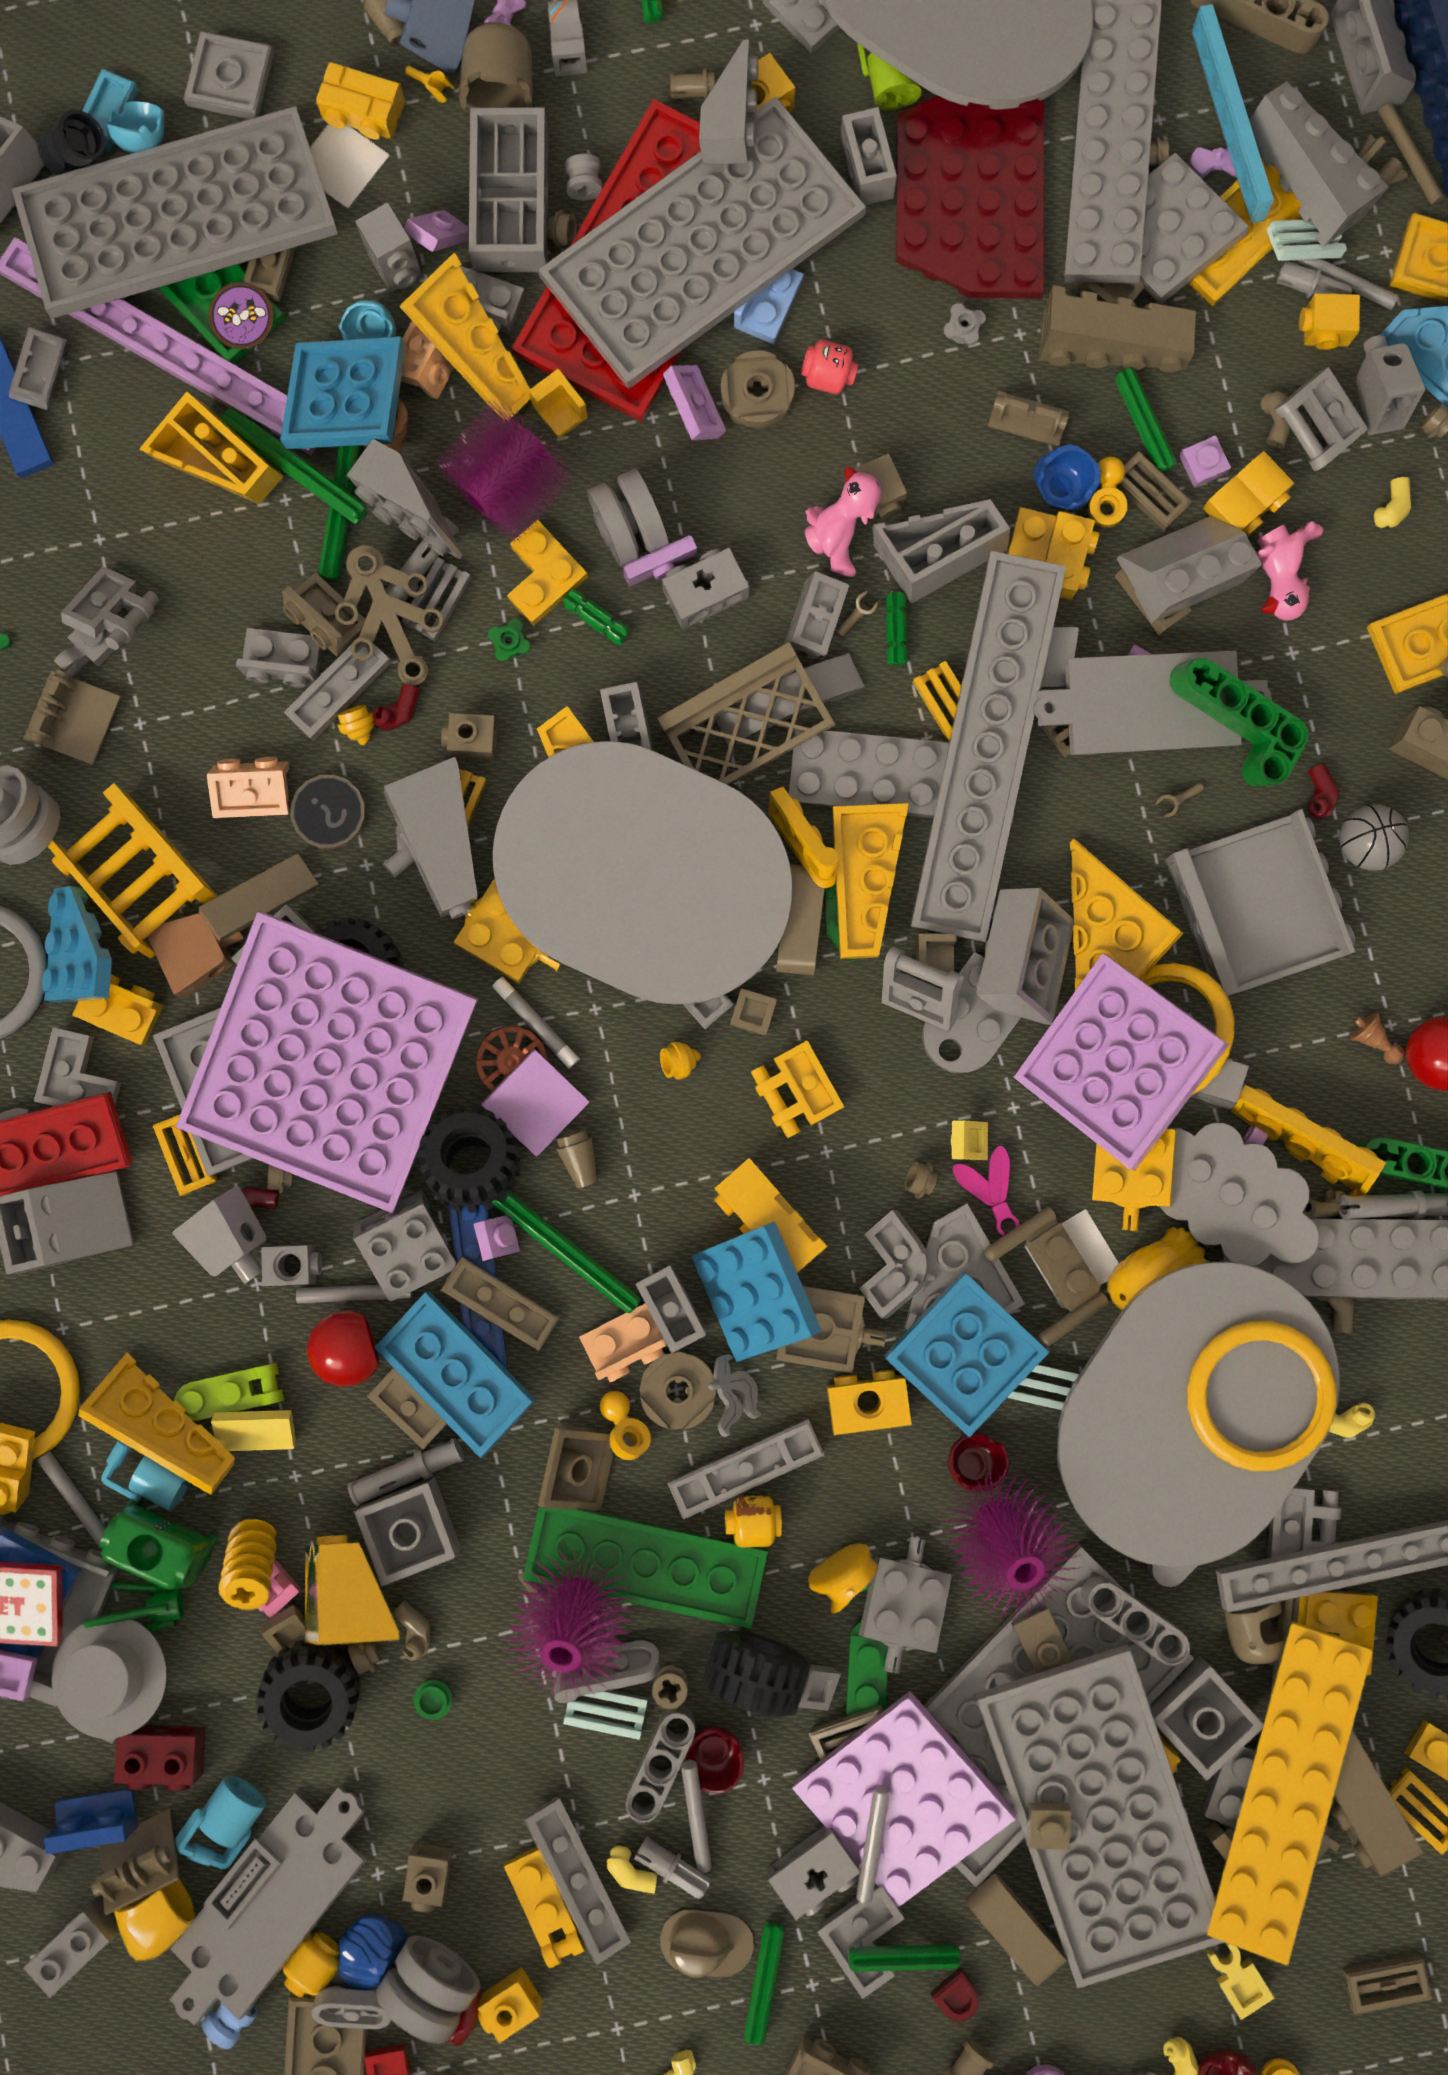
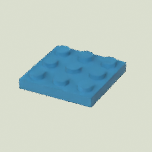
[280,336,406,449]
[691,1221,822,1362]
[883,1271,1049,1437]

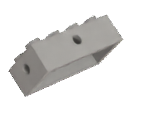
[469,108,549,272]

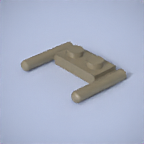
[984,1207,1109,1347]

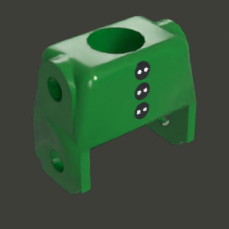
[99,1499,219,1589]

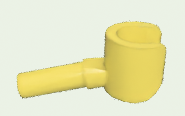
[663,2050,696,2075]

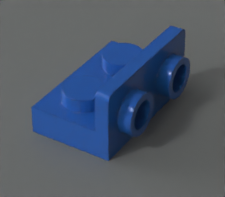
[44,1788,139,1855]

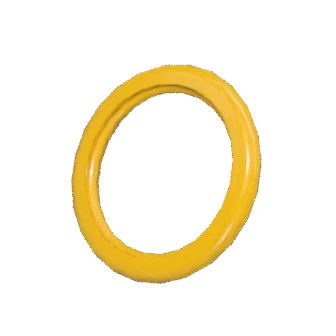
[1142,963,1234,1096]
[0,1319,80,1460]
[1187,1321,1337,1471]

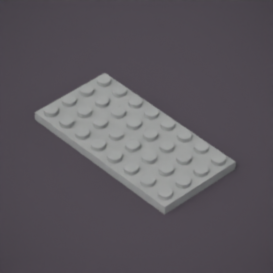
[538,97,866,389]
[12,106,338,319]
[924,1544,1194,1888]
[975,1644,1224,1989]

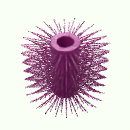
[435,400,573,542]
[940,1470,1081,1620]
[502,1549,636,1700]

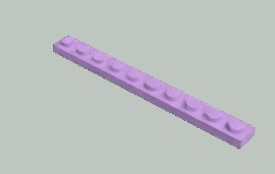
[0,237,316,455]

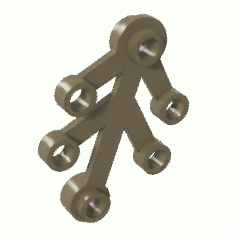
[335,545,443,687]

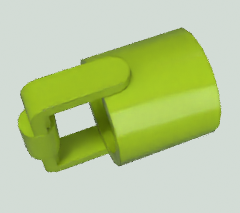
[857,43,922,111]

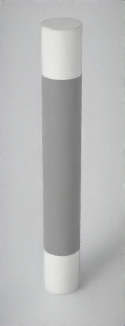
[492,977,580,1069]

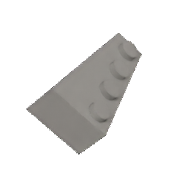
[1249,81,1388,248]

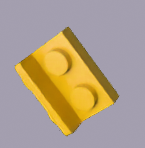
[72,974,164,1046]

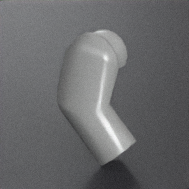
[383,825,415,878]

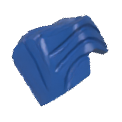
[1032,444,1101,512]
[339,1913,407,1990]

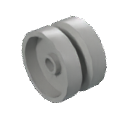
[586,468,669,567]
[0,765,61,865]
[375,1935,481,2044]

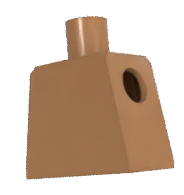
[148,913,245,998]

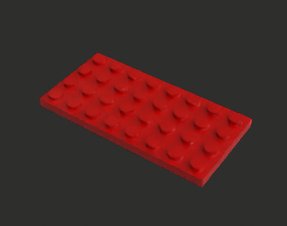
[511,99,701,423]

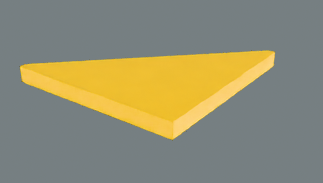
[1070,838,1184,991]

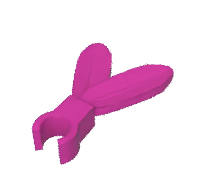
[952,1146,1020,1236]

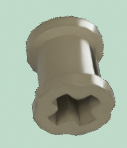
[652,1664,688,1709]
[944,2038,996,2075]

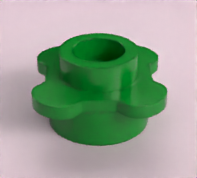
[487,619,530,662]

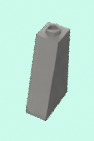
[384,757,478,919]

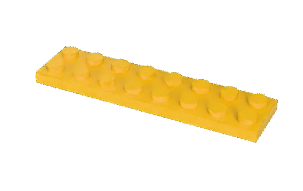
[1207,1621,1373,1966]

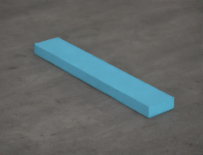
[1192,4,1274,224]

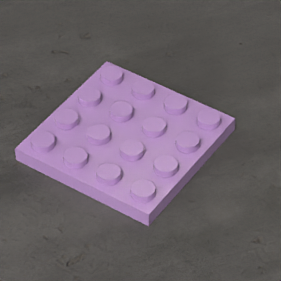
[1014,953,1229,1171]
[792,1691,1016,1908]

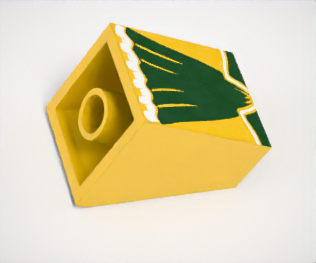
[305,1535,399,1645]

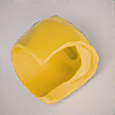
[114,1878,195,1961]

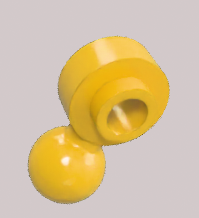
[1088,456,1127,528]
[600,1391,651,1460]

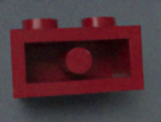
[114,1725,205,1791]

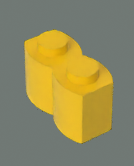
[1203,451,1295,537]

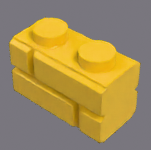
[316,62,405,140]

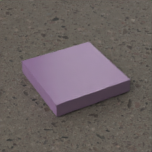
[481,1049,589,1157]

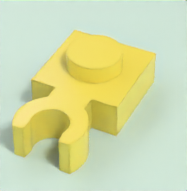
[1207,1942,1274,2020]

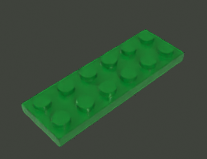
[522,1506,768,1629]

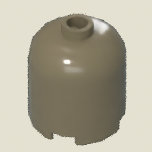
[459,22,533,109]

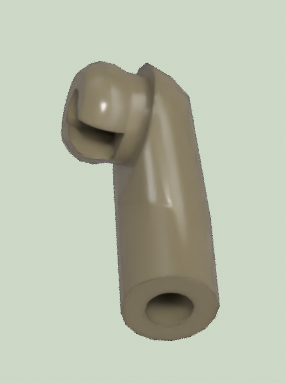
[1261,391,1291,449]
[1303,1190,1348,1219]
[1317,1298,1354,1333]
[392,1600,430,1661]

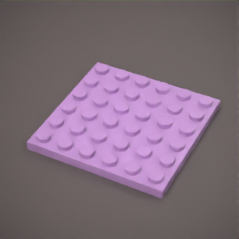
[176,911,478,1213]

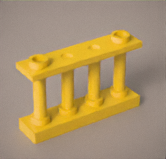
[48,783,218,959]

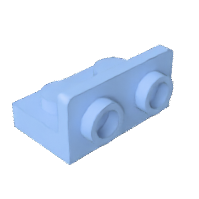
[733,269,804,344]

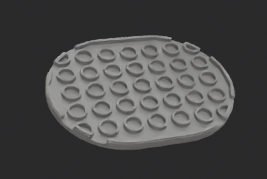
[825,0,1093,109]
[493,741,792,1004]
[1057,1261,1339,1567]

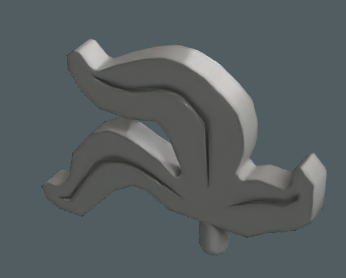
[708,1354,761,1437]

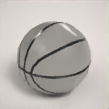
[1339,804,1410,871]

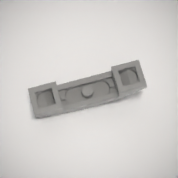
[716,654,865,748]

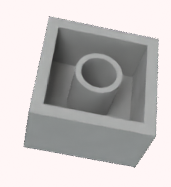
[354,1477,462,1587]
[1149,1655,1263,1781]

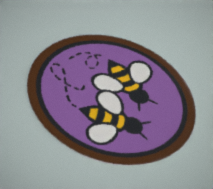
[209,282,273,349]

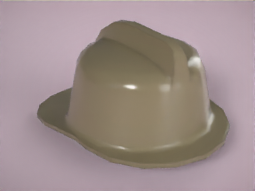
[660,1909,754,1978]

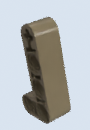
[1189,0,1329,54]

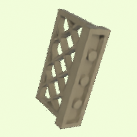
[657,642,835,786]

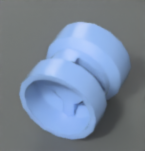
[202,2002,259,2049]

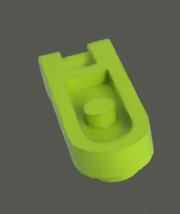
[174,1362,285,1421]

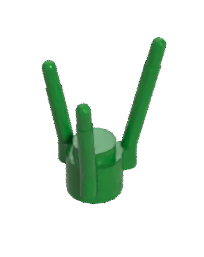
[83,1582,184,1633]

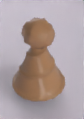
[1350,1013,1405,1064]

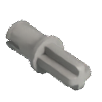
[1276,260,1352,299]
[634,1836,711,1899]

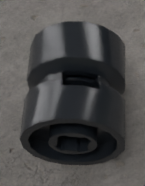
[38,110,105,175]

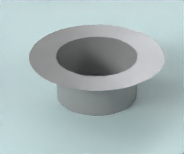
[52,1617,166,1739]

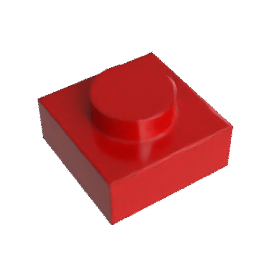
[364,2044,411,2075]

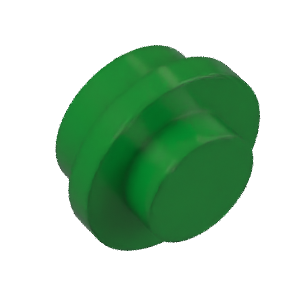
[413,1679,453,1720]

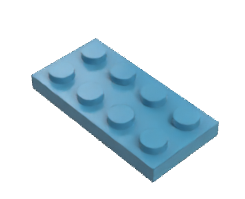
[375,1291,536,1458]

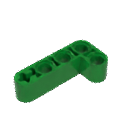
[1170,658,1308,788]
[1355,1137,1448,1190]

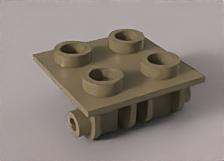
[23,669,121,765]
[91,1808,180,1915]

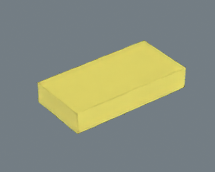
[211,1410,296,1451]

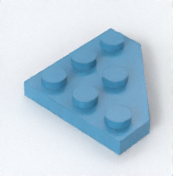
[1380,306,1448,407]
[42,886,112,1003]

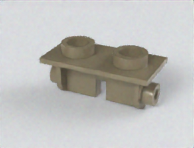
[987,391,1069,447]

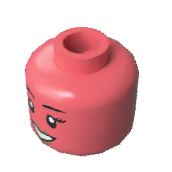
[801,340,858,395]

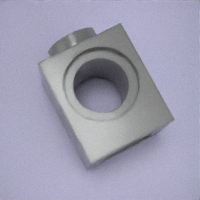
[261,1244,322,1286]

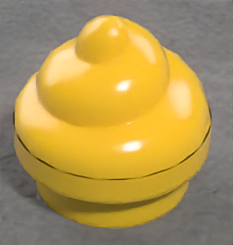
[337,704,374,745]
[660,1042,701,1080]

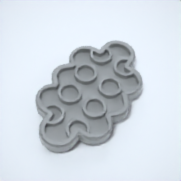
[1160,1123,1319,1267]

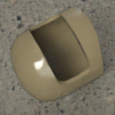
[1224,1601,1287,1664]

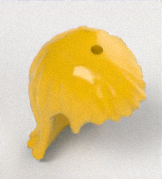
[1107,1227,1210,1310]

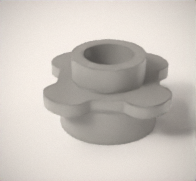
[943,303,986,345]

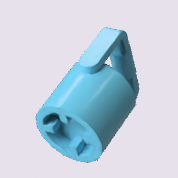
[101,1440,191,1512]
[175,1775,267,1869]

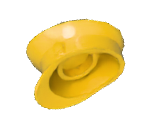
[808,1543,878,1613]

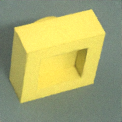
[951,1121,988,1160]

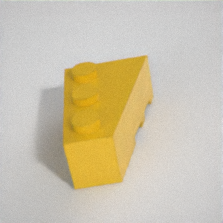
[139,392,284,504]

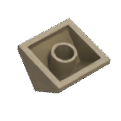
[538,1422,614,1511]

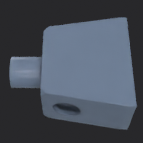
[384,0,475,75]

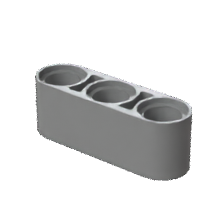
[1081,1576,1190,1665]
[626,1704,696,1823]

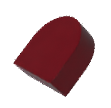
[930,1967,979,2022]

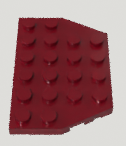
[896,96,1044,299]

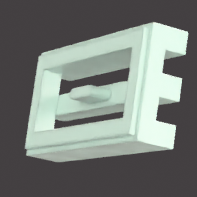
[1267,220,1347,261]
[1007,1365,1079,1410]
[563,1690,648,1740]

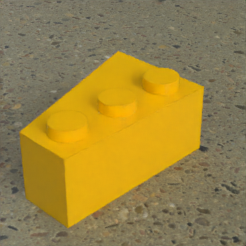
[714,1158,827,1273]

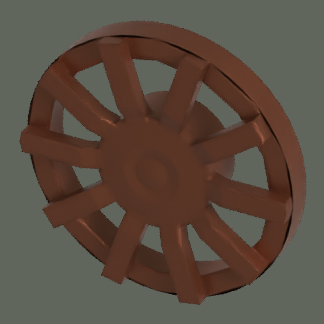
[476,1025,547,1091]

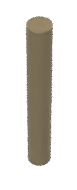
[1378,102,1445,206]

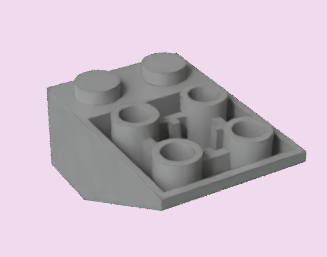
[347,439,463,559]
[0,1171,134,1275]

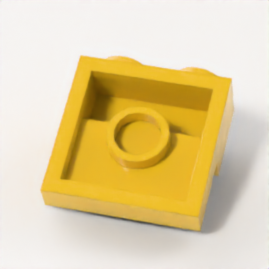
[1008,507,1099,600]
[0,1423,35,1515]

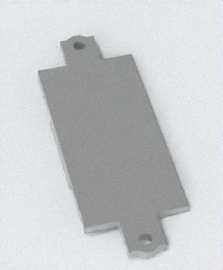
[1033,651,1272,755]
[170,1787,366,2025]

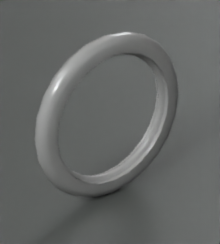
[0,906,47,1039]

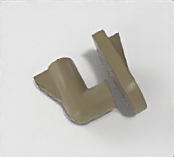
[1358,134,1408,186]

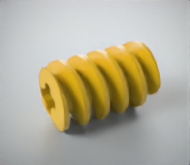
[219,1519,277,1610]

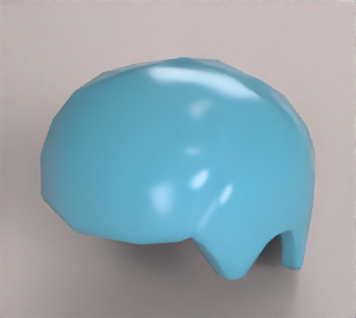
[107,101,165,153]
[339,300,396,340]

